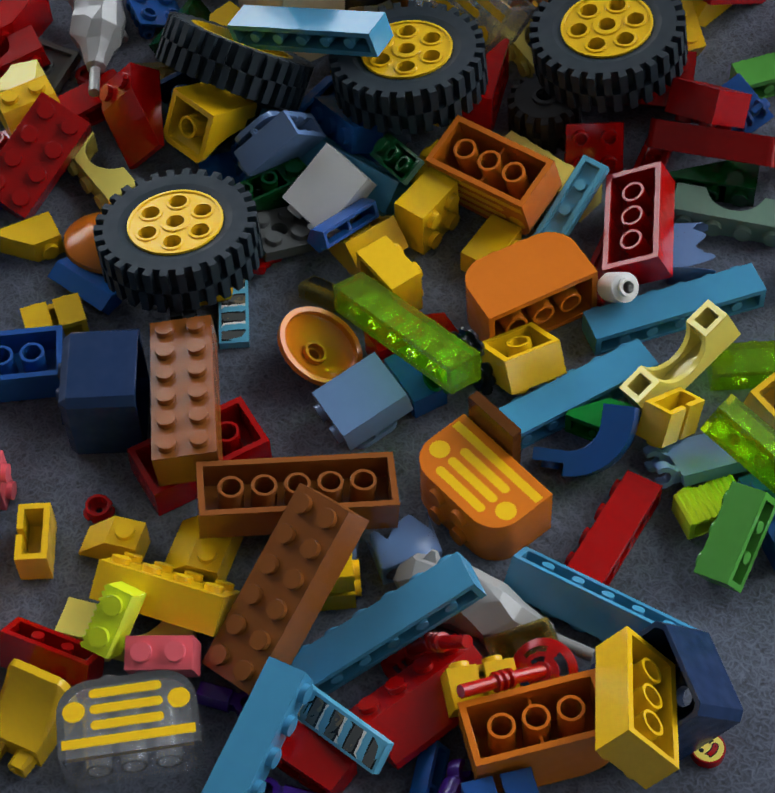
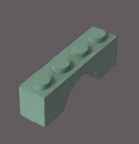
[674,182,775,247]

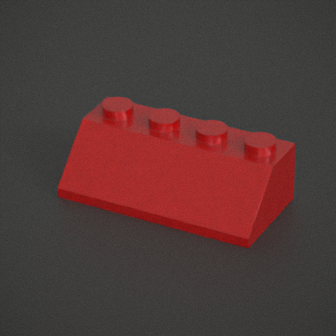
[349,633,483,770]

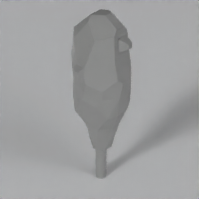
[67,0,129,97]
[393,549,596,662]

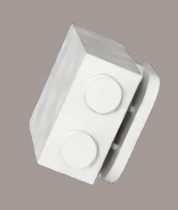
[282,143,377,237]

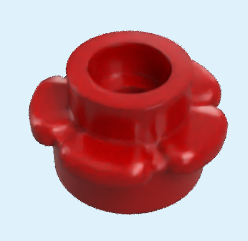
[83,494,115,524]

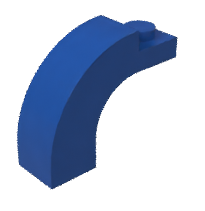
[532,403,640,477]

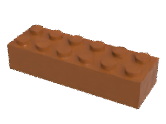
[150,314,223,486]
[196,451,400,539]
[201,483,369,695]

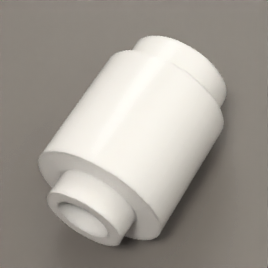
[597,272,639,303]

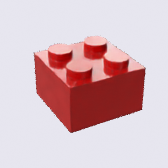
[665,77,752,130]

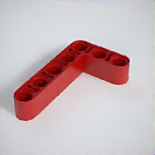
[646,118,775,168]

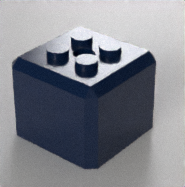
[56,329,150,455]
[590,621,743,761]

